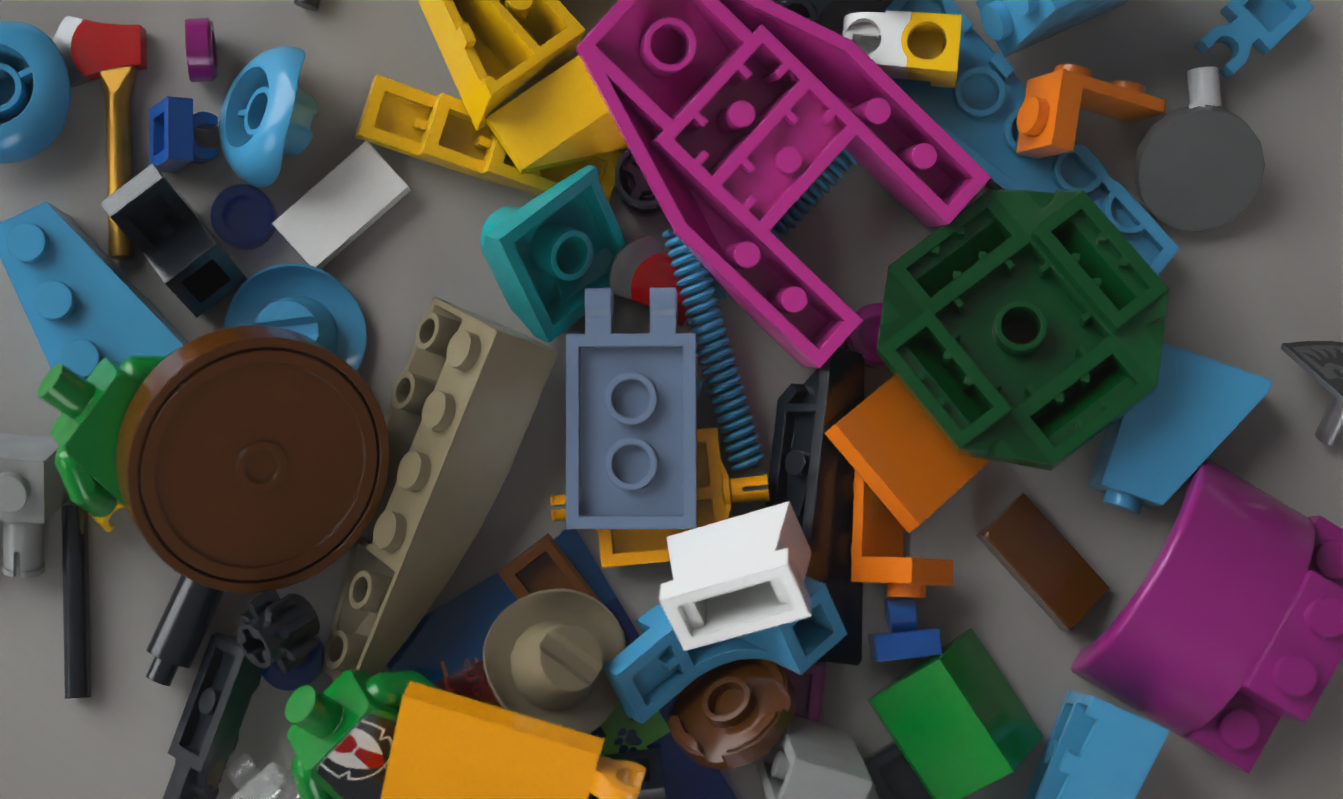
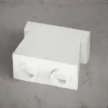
[659,501,812,651]

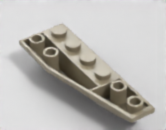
[321,297,559,681]

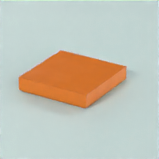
[825,375,991,533]

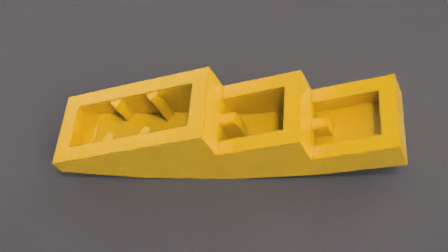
[355,75,623,202]

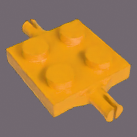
[550,428,770,568]

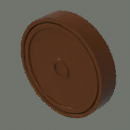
[116,325,390,593]

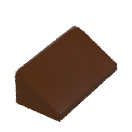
[976,493,1110,631]

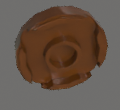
[667,659,796,770]

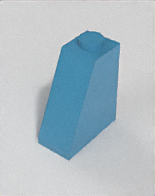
[1088,343,1272,514]

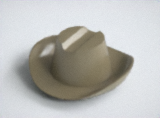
[483,588,626,734]

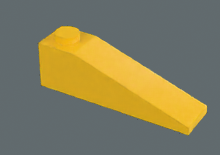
[486,55,629,174]

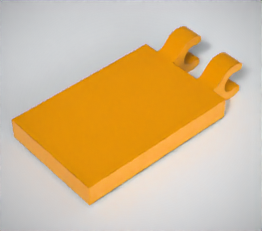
[380,681,646,799]

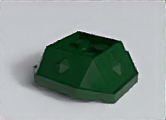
[877,190,1169,471]

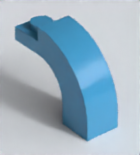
[602,576,847,724]

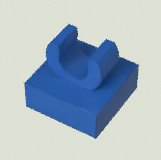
[149,96,218,173]
[868,597,942,662]

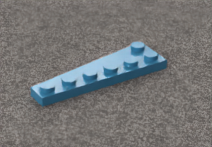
[883,0,1180,275]

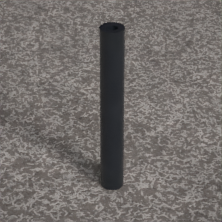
[61,505,91,699]

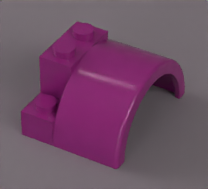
[1071,458,1343,773]

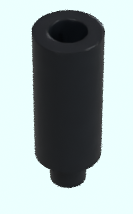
[146,575,225,686]

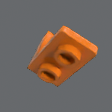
[1016,64,1167,159]
[851,470,953,598]

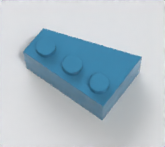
[0,201,190,380]
[1023,690,1170,799]

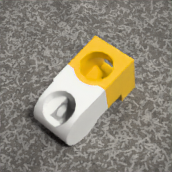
[842,10,962,89]

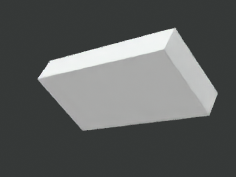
[272,141,411,269]

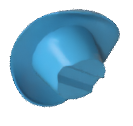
[0,21,70,163]
[219,46,319,188]
[223,263,367,372]

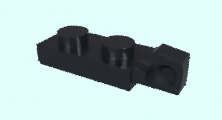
[163,632,262,799]

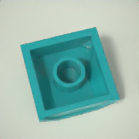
[480,165,627,343]

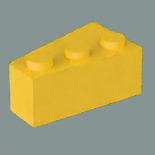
[418,0,585,131]

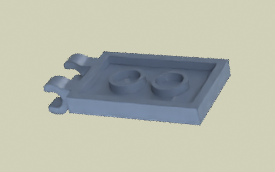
[566,288,697,529]

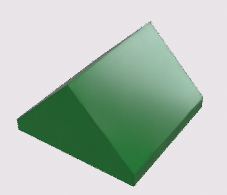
[867,628,1043,799]

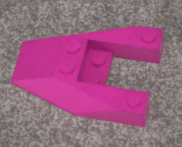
[575,0,991,368]

